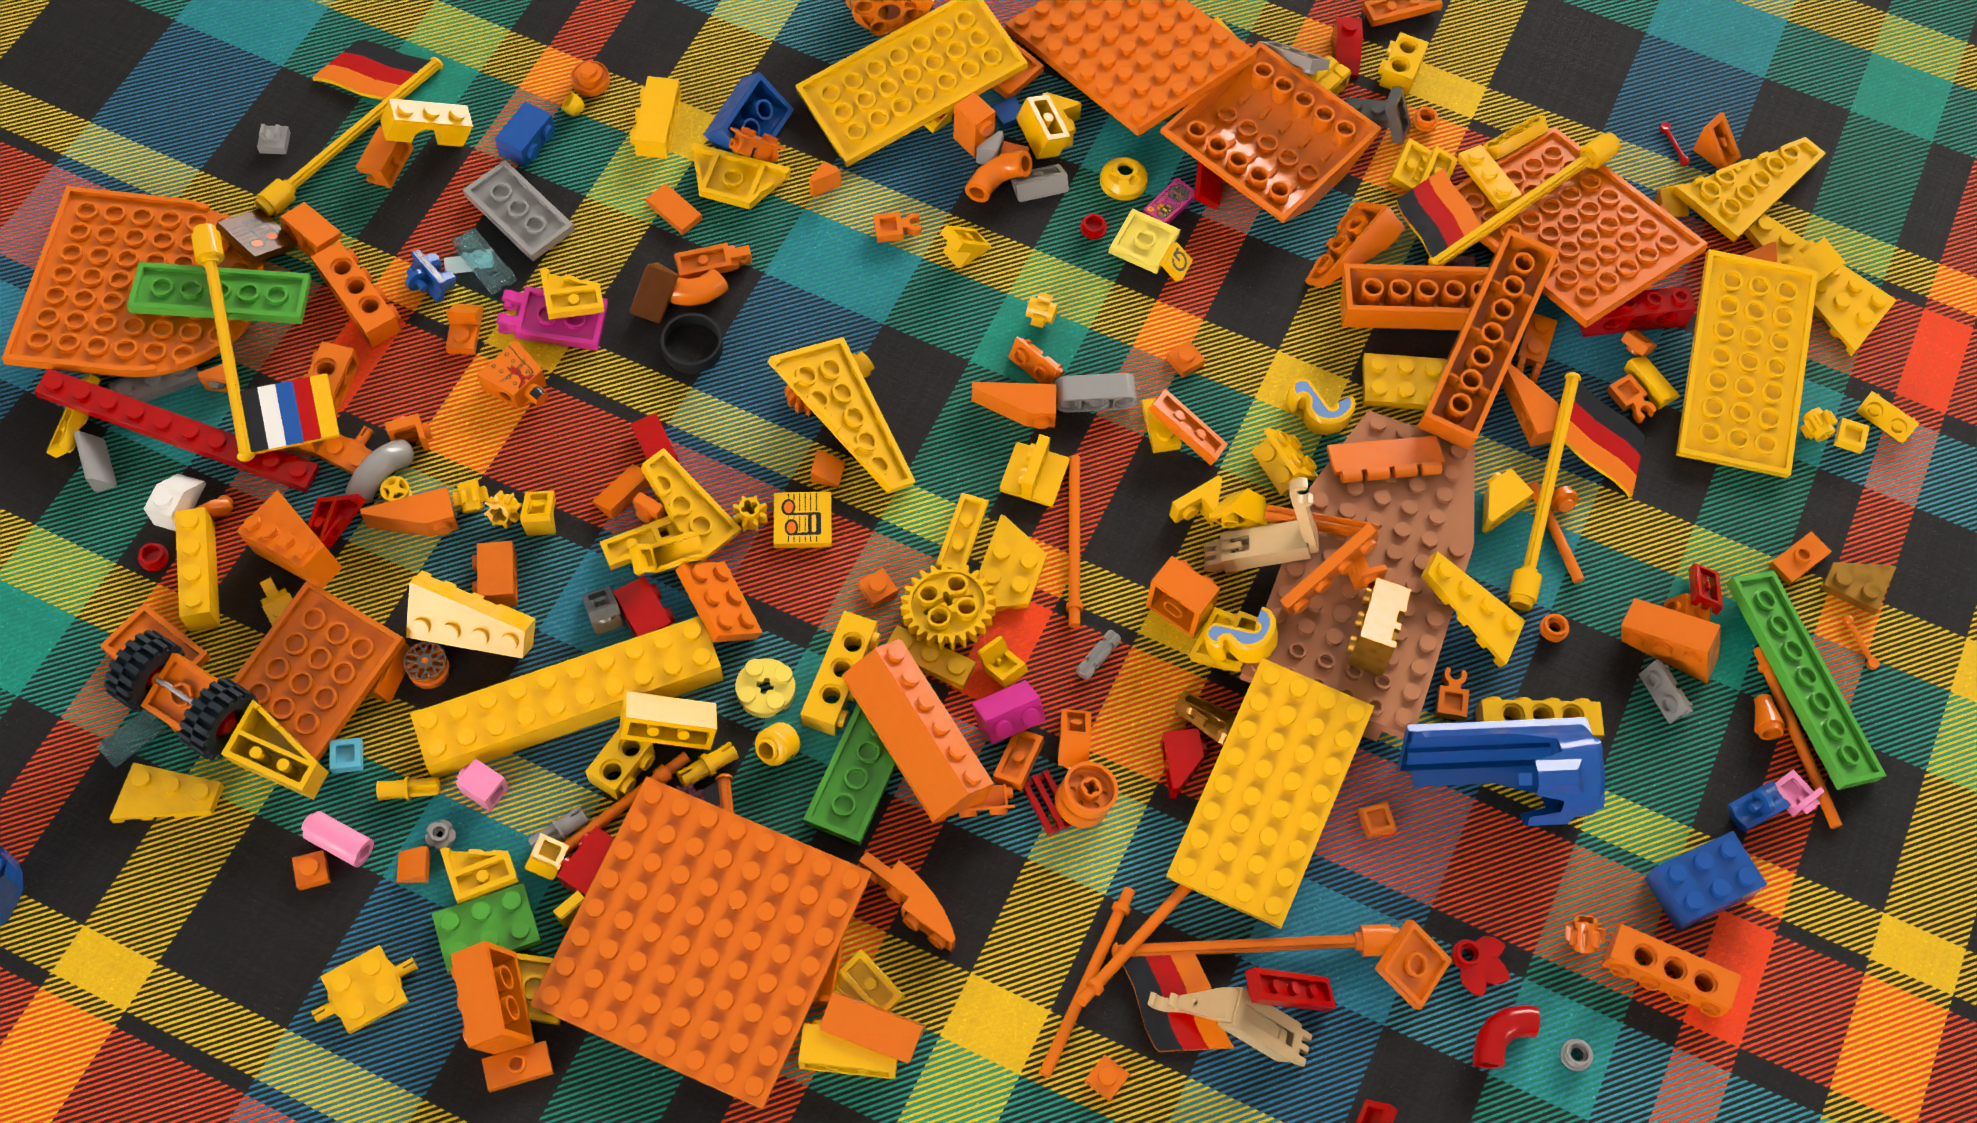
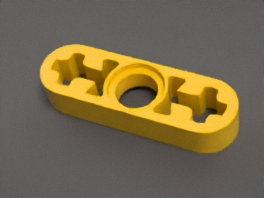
[1483,116,1549,160]

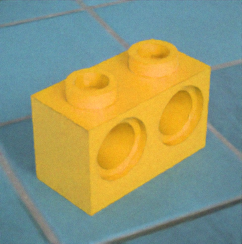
[1377,32,1429,96]
[585,727,655,800]

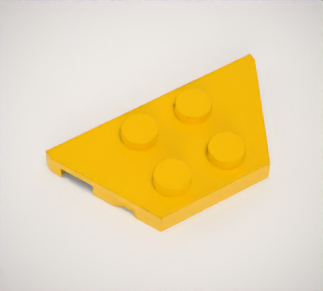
[692,143,791,210]
[965,514,1047,614]

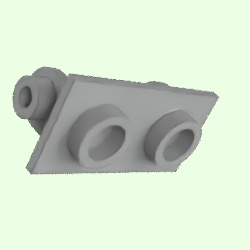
[1638,659,1693,724]

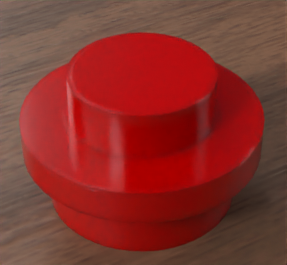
[1080,213,1107,240]
[138,543,169,571]

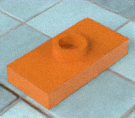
[1769,531,1832,586]
[482,1040,554,1092]

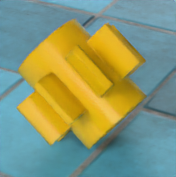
[1026,292,1058,328]
[1799,407,1838,442]
[451,480,489,513]
[484,490,522,529]
[733,495,768,532]

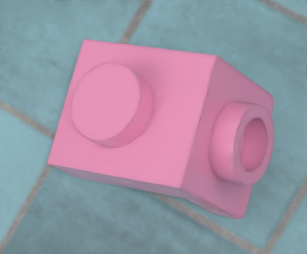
[1775,769,1825,817]

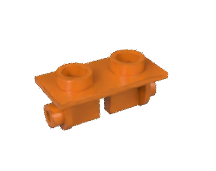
[729,126,786,163]
[1008,336,1065,384]
[959,784,1015,818]

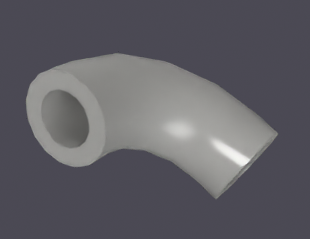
[345,439,414,503]

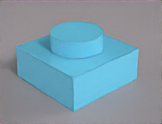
[329,738,363,774]

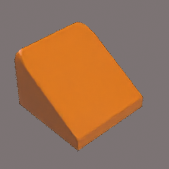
[809,161,841,197]
[811,449,846,488]
[396,846,431,883]

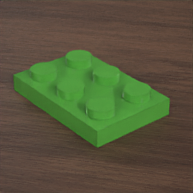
[431,883,542,975]

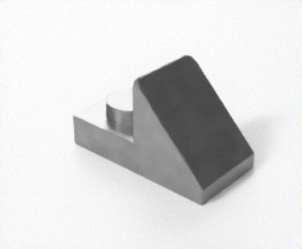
[581,586,623,635]

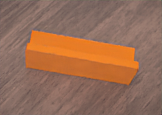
[819,991,926,1063]

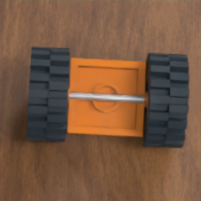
[104,630,258,761]

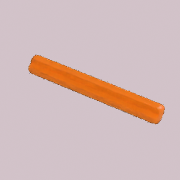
[1264,505,1379,537]

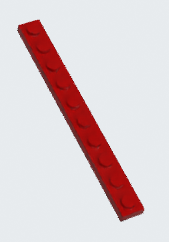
[34,368,319,493]

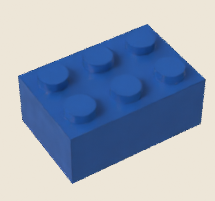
[1644,831,1767,932]

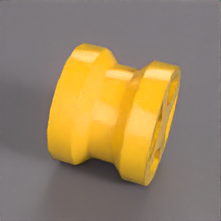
[380,476,413,503]

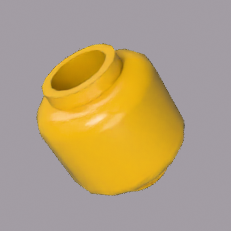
[755,722,800,766]

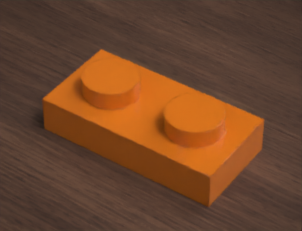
[993,730,1044,791]

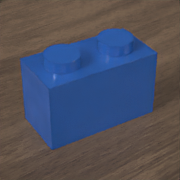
[495,101,555,168]

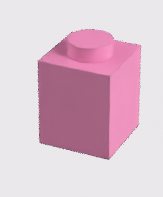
[456,758,509,812]

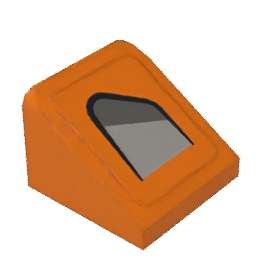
[197,364,228,393]

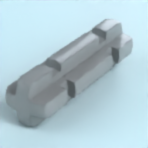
[1076,630,1121,680]

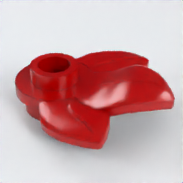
[1451,936,1510,997]

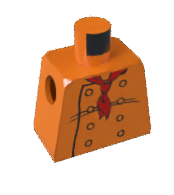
[477,340,548,408]

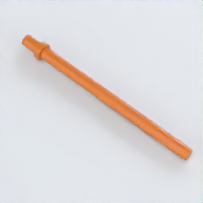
[1066,455,1083,628]
[1753,647,1843,829]
[1076,884,1192,1007]
[1039,887,1135,1078]

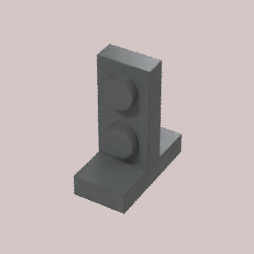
[1345,87,1411,144]

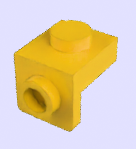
[978,636,1028,688]

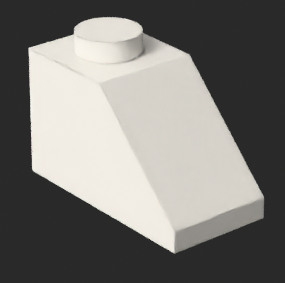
[144,474,206,531]

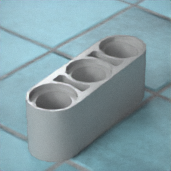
[1055,373,1138,413]

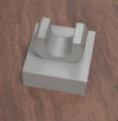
[257,124,291,154]

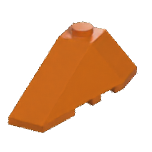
[1305,201,1405,288]

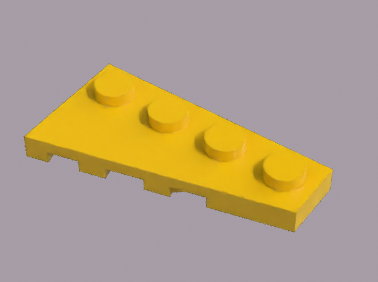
[641,448,742,563]

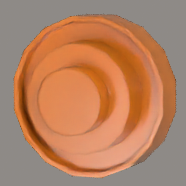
[571,60,610,97]

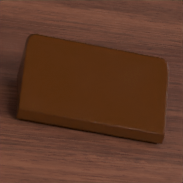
[629,262,679,324]

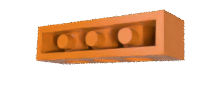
[311,241,401,348]
[285,341,360,457]
[1601,924,1742,1017]

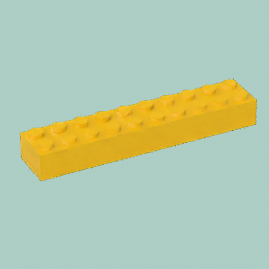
[410,616,723,778]

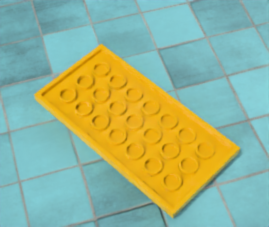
[795,0,1028,167]
[1676,249,1818,478]
[1166,658,1375,929]

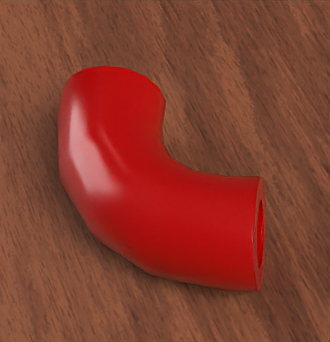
[1473,1005,1540,1069]

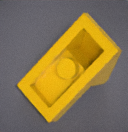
[1042,92,1082,149]
[940,225,991,268]
[1169,475,1222,526]
[520,490,556,536]

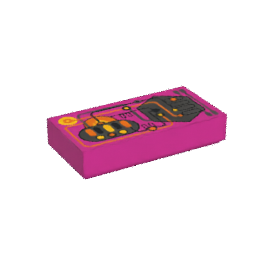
[1143,178,1195,224]

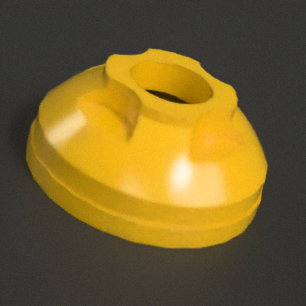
[1100,157,1148,201]

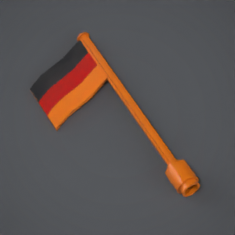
[1111,924,1399,1052]

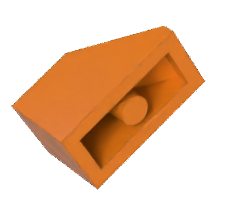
[1058,709,1092,769]

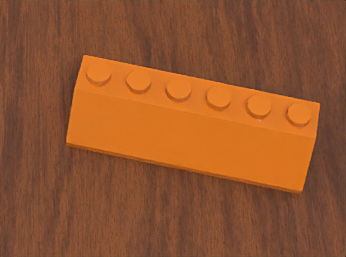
[1340,263,1489,330]
[842,639,994,823]

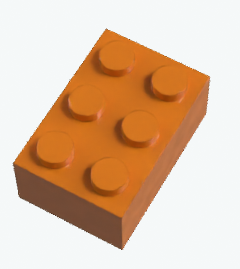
[450,941,535,1055]

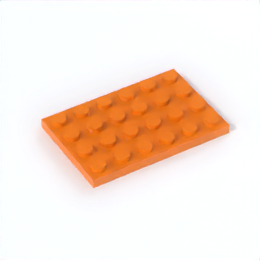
[232,581,406,762]

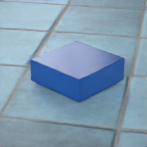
[991,96,1021,130]

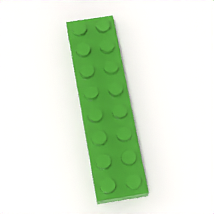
[1726,571,1887,790]

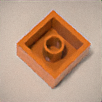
[1146,556,1220,638]

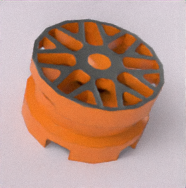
[403,642,450,689]

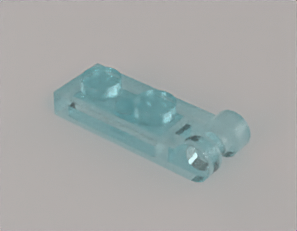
[452,228,517,295]

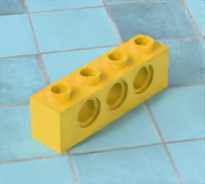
[800,611,881,736]
[1475,696,1604,740]

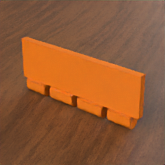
[1326,435,1445,483]

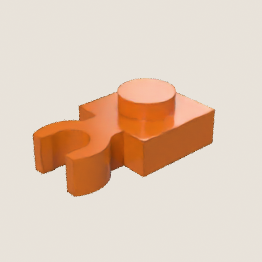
[873,212,922,243]
[1606,373,1656,424]
[1435,667,1469,721]

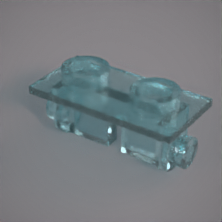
[97,710,166,768]

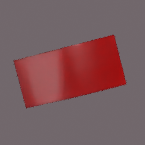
[630,413,679,461]

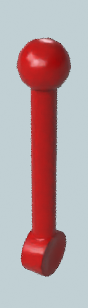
[1659,122,1690,166]

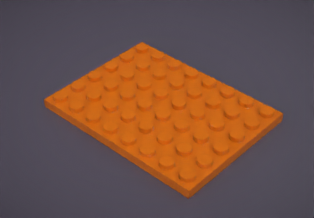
[1005,0,1257,136]
[1455,127,1708,328]

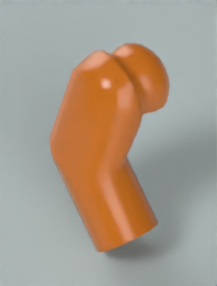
[193,495,233,518]

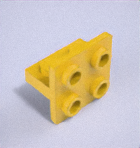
[1251,428,1318,496]
[999,434,1070,507]

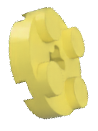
[735,658,796,718]

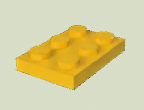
[1362,353,1447,410]

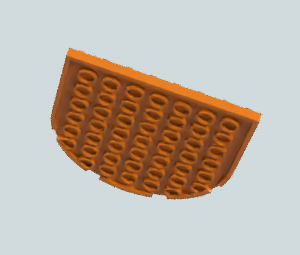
[2,186,264,377]

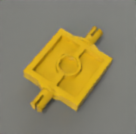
[311,945,418,1034]

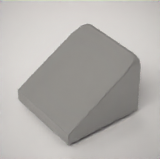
[976,131,1004,165]

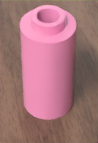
[301,811,374,868]

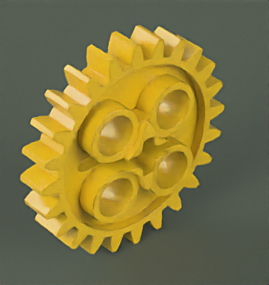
[900,562,996,650]

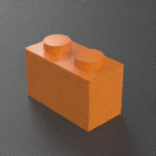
[953,92,996,158]
[472,541,518,607]

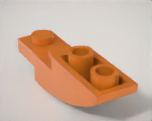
[859,851,956,952]

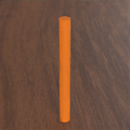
[1528,481,1585,584]

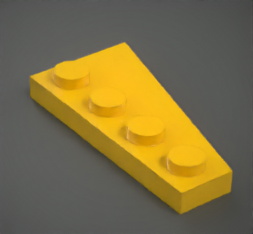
[1421,552,1525,668]

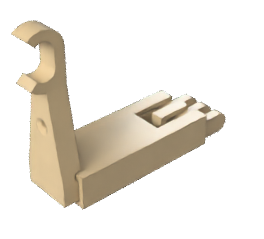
[1204,478,1319,573]
[1148,987,1312,1067]

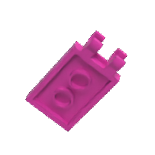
[496,286,608,351]

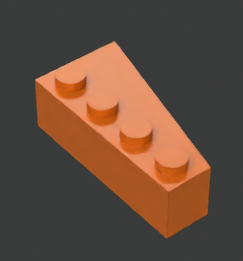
[236,490,343,589]

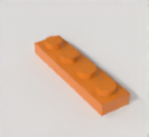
[1279,523,1378,617]

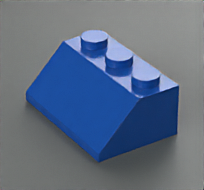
[703,72,794,158]

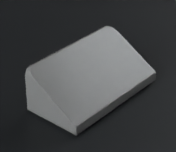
[1010,164,1069,202]
[74,431,117,493]

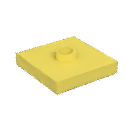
[1109,208,1181,274]

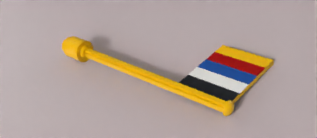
[191,223,340,462]

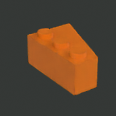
[1621,598,1721,684]

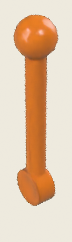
[1842,615,1880,670]

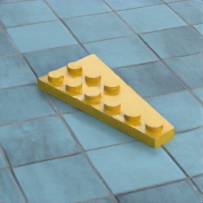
[1744,213,1897,357]
[767,337,916,494]

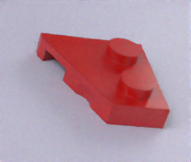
[308,494,366,550]

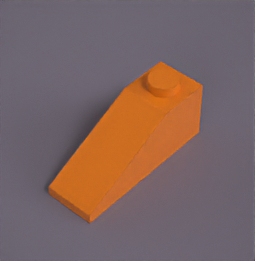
[1501,363,1560,447]
[971,382,1056,429]
[360,486,459,537]

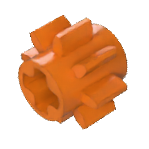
[1565,915,1606,953]

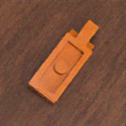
[674,243,752,279]

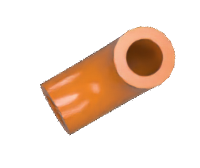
[965,150,1032,203]
[669,269,728,306]

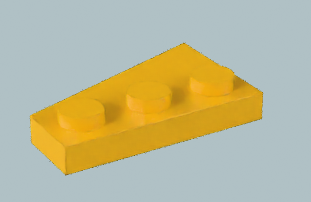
[109,762,224,823]

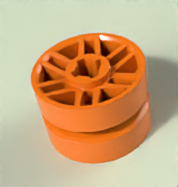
[1055,761,1119,828]

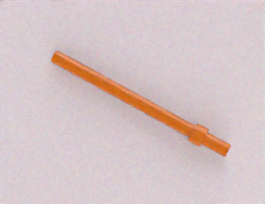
[563,752,691,856]

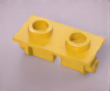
[1856,391,1920,444]

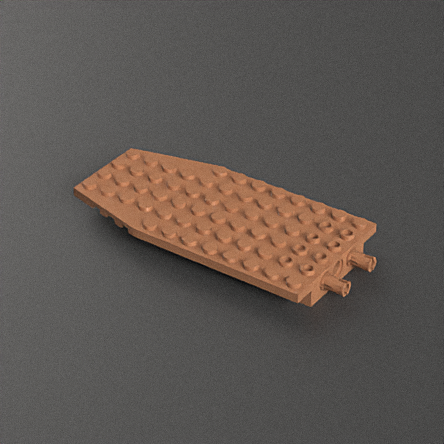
[1240,410,1475,742]

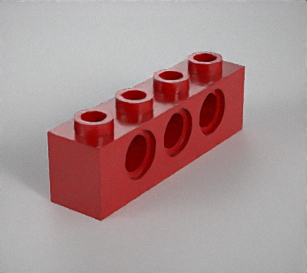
[1578,286,1697,337]

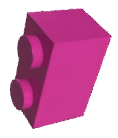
[972,680,1046,744]

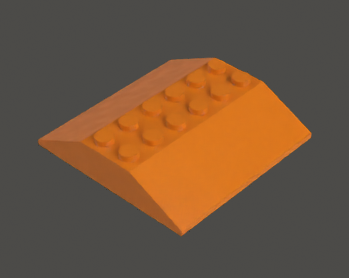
[1160,41,1382,223]

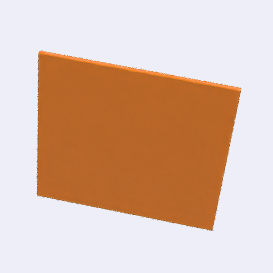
[530,776,873,1110]

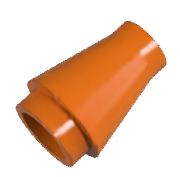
[1754,694,1785,740]

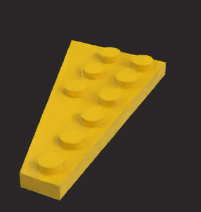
[1672,137,1826,243]

